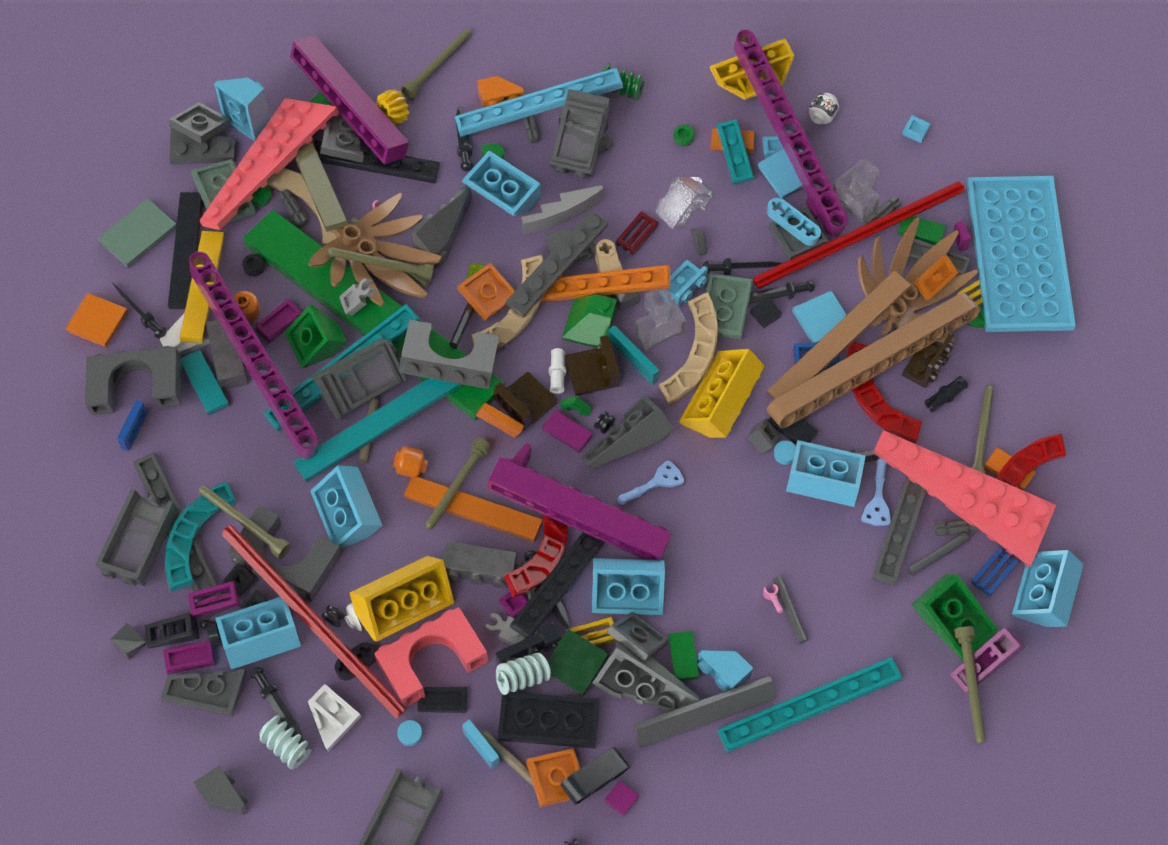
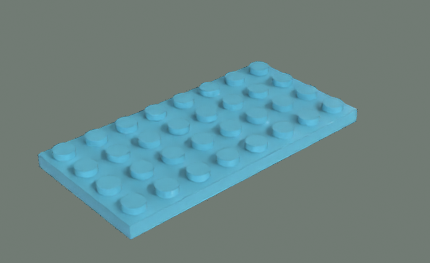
[966,176,1076,332]

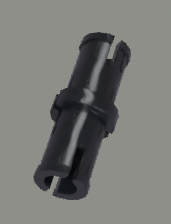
[924,376,968,412]

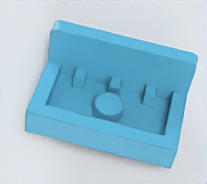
[658,260,708,307]

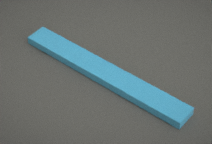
[454,68,623,137]

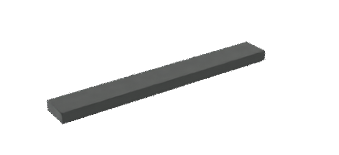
[133,453,226,618]

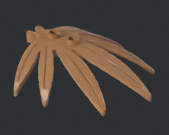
[309,193,441,306]
[858,217,978,343]

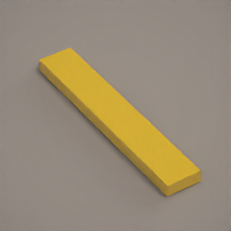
[180,231,225,343]

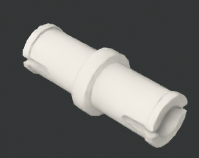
[548,348,566,394]

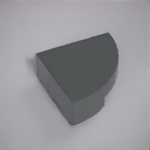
[690,227,707,255]

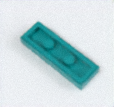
[716,119,754,185]
[608,326,659,385]
[182,350,229,416]

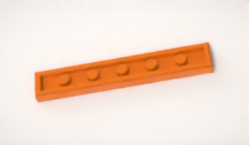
[541,265,671,303]
[404,477,542,543]

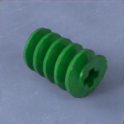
[602,63,645,101]

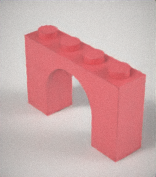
[374,607,489,708]

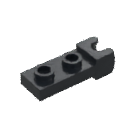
[495,622,561,665]

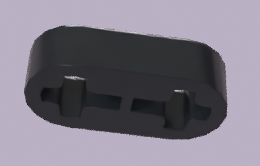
[334,642,376,681]

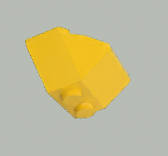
[710,38,795,100]

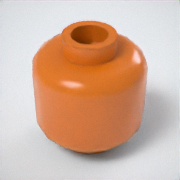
[233,291,261,324]
[392,446,428,478]

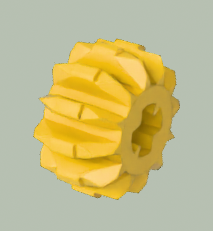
[376,89,409,126]

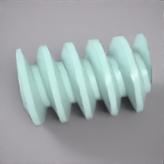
[496,653,551,695]
[259,715,312,769]

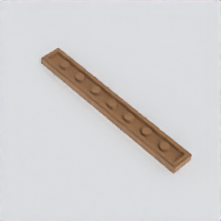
[767,270,911,399]

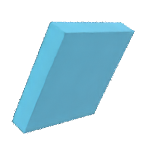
[758,148,812,199]
[792,291,847,343]

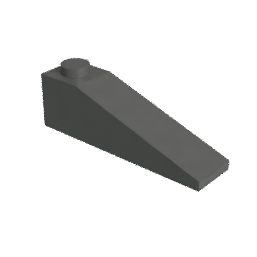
[412,185,472,268]
[581,396,674,469]
[592,641,699,712]

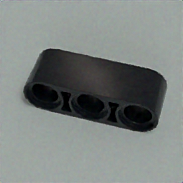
[560,747,630,805]

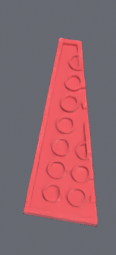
[199,98,339,230]
[873,430,1056,567]

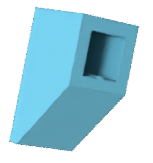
[697,650,753,692]

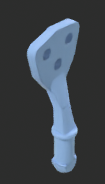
[861,458,891,526]
[617,460,684,505]

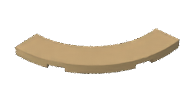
[266,168,337,247]
[472,255,543,350]
[659,292,718,406]

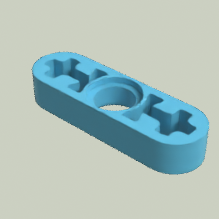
[767,198,821,246]

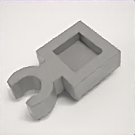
[339,278,376,316]
[485,613,526,645]

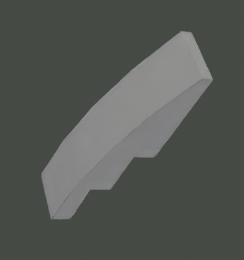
[521,185,603,235]

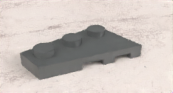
[320,105,364,163]
[170,128,236,165]
[161,669,246,717]

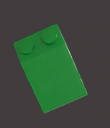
[911,574,999,661]

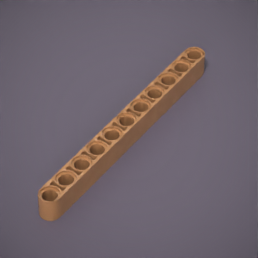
[766,293,980,428]

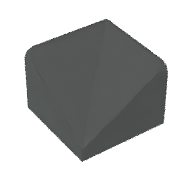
[612,292,640,311]
[747,419,780,453]
[110,623,147,660]

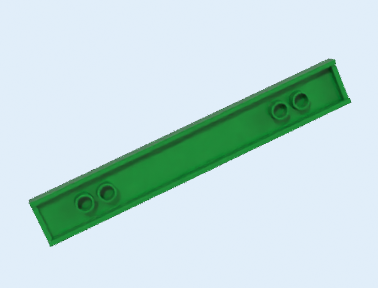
[243,210,505,421]

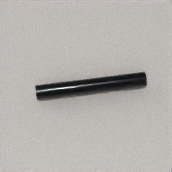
[449,302,474,349]

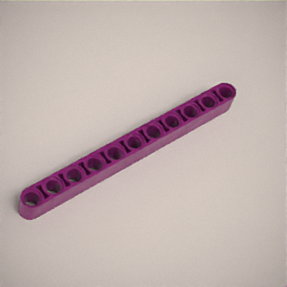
[734,29,848,237]
[189,251,318,459]

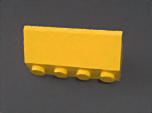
[679,349,765,438]
[350,556,454,642]

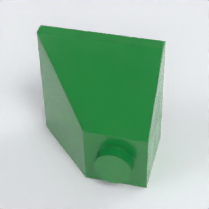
[562,294,617,348]
[284,305,347,368]

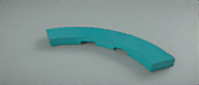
[165,482,236,592]

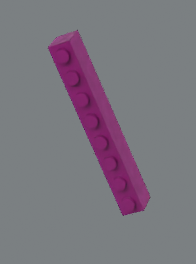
[290,35,409,164]
[486,457,672,560]

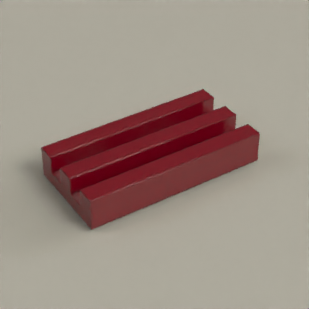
[615,211,659,256]

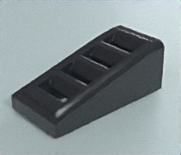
[145,613,199,649]

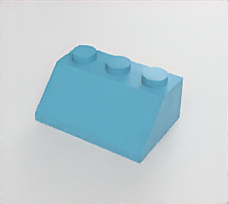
[214,78,271,142]
[462,151,541,216]
[786,440,865,507]
[310,466,383,549]
[1012,550,1083,627]
[592,558,665,615]
[215,597,301,670]

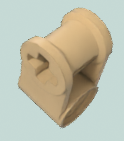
[595,239,622,273]

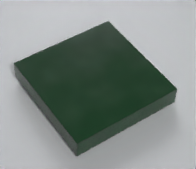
[547,629,609,696]

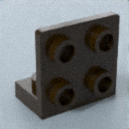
[902,333,954,388]
[565,335,620,396]
[494,372,557,430]

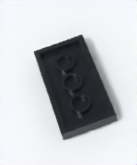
[497,692,599,749]

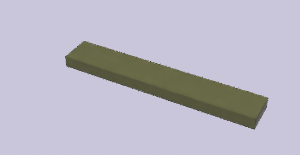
[294,141,347,232]

